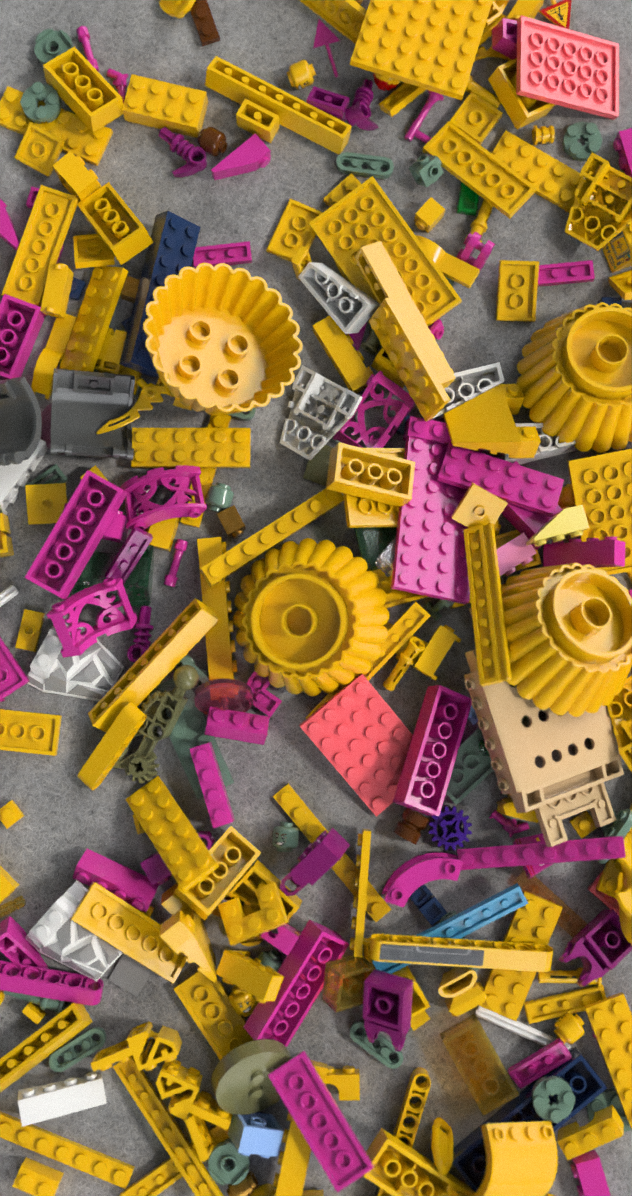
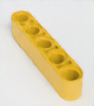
[77,702,147,790]

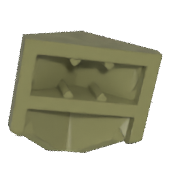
[303,445,333,486]

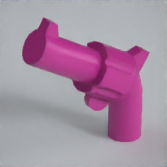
[107,69,128,104]
[489,810,529,837]

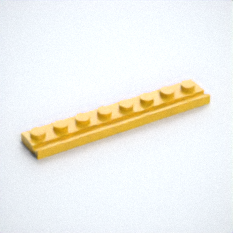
[463,523,512,686]

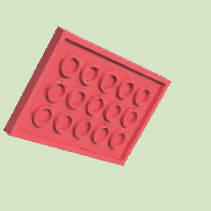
[516,15,619,120]
[299,674,413,817]

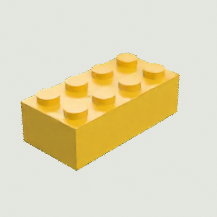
[43,47,123,133]
[122,74,208,138]
[77,182,153,265]
[326,442,415,507]
[173,826,261,920]

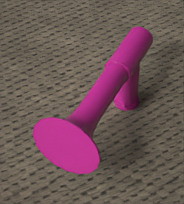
[404,90,444,144]

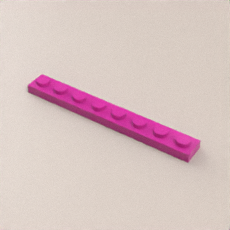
[457,836,626,870]

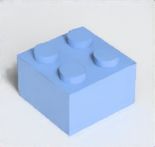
[228,1112,284,1158]

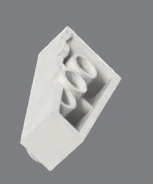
[298,262,380,334]
[431,362,504,421]
[500,423,578,464]
[0,439,47,515]
[18,1072,107,1127]

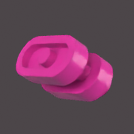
[456,231,495,271]

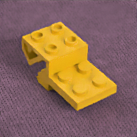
[90,1021,182,1072]
[156,1059,232,1130]

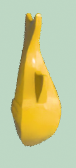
[616,838,632,944]

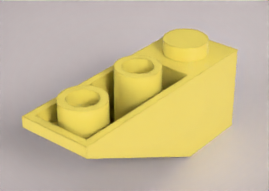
[526,505,589,547]

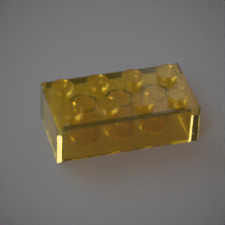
[440,1013,519,1116]

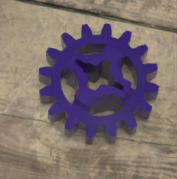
[428,806,472,850]

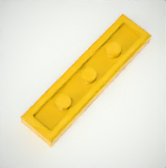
[523,984,606,1024]

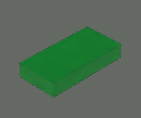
[457,182,479,216]

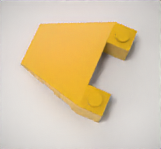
[443,384,541,459]
[160,883,217,982]

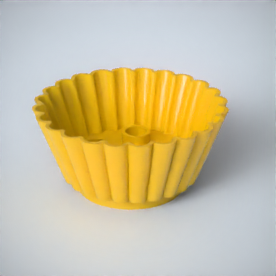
[143,263,303,415]
[516,302,632,453]
[233,538,390,697]
[501,563,632,717]

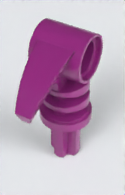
[345,79,378,131]
[158,127,207,178]
[127,606,154,663]

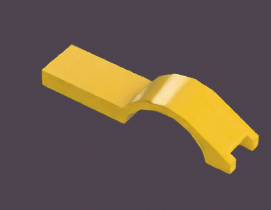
[415,235,480,289]
[31,314,77,400]

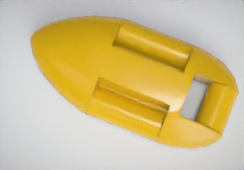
[431,1117,454,1176]

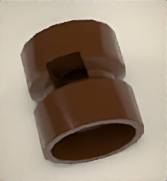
[393,807,430,845]

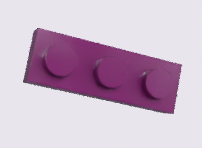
[105,526,153,585]

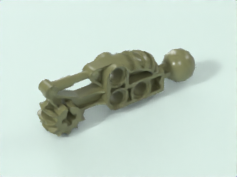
[113,665,199,783]

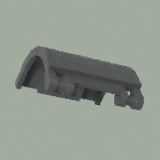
[50,369,135,460]
[0,376,42,466]

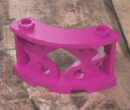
[333,371,415,448]
[119,465,207,530]
[46,577,138,658]
[381,852,463,907]

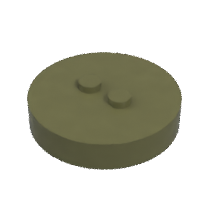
[211,1039,292,1115]

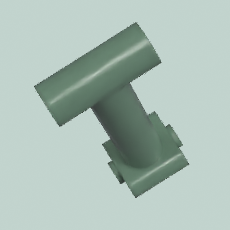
[424,599,454,621]

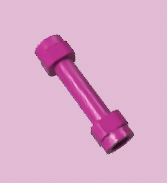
[76,26,99,72]
[164,539,188,588]

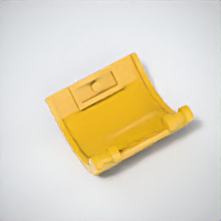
[450,1121,558,1196]

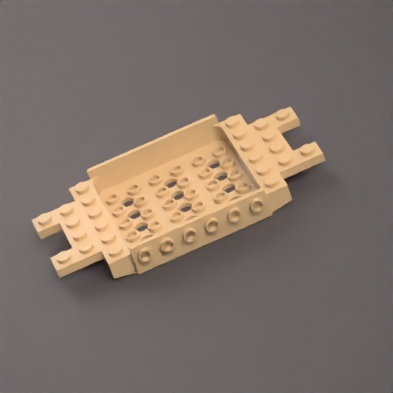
[464,608,624,847]

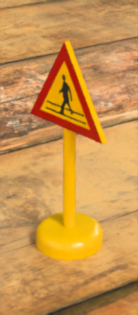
[539,0,572,29]

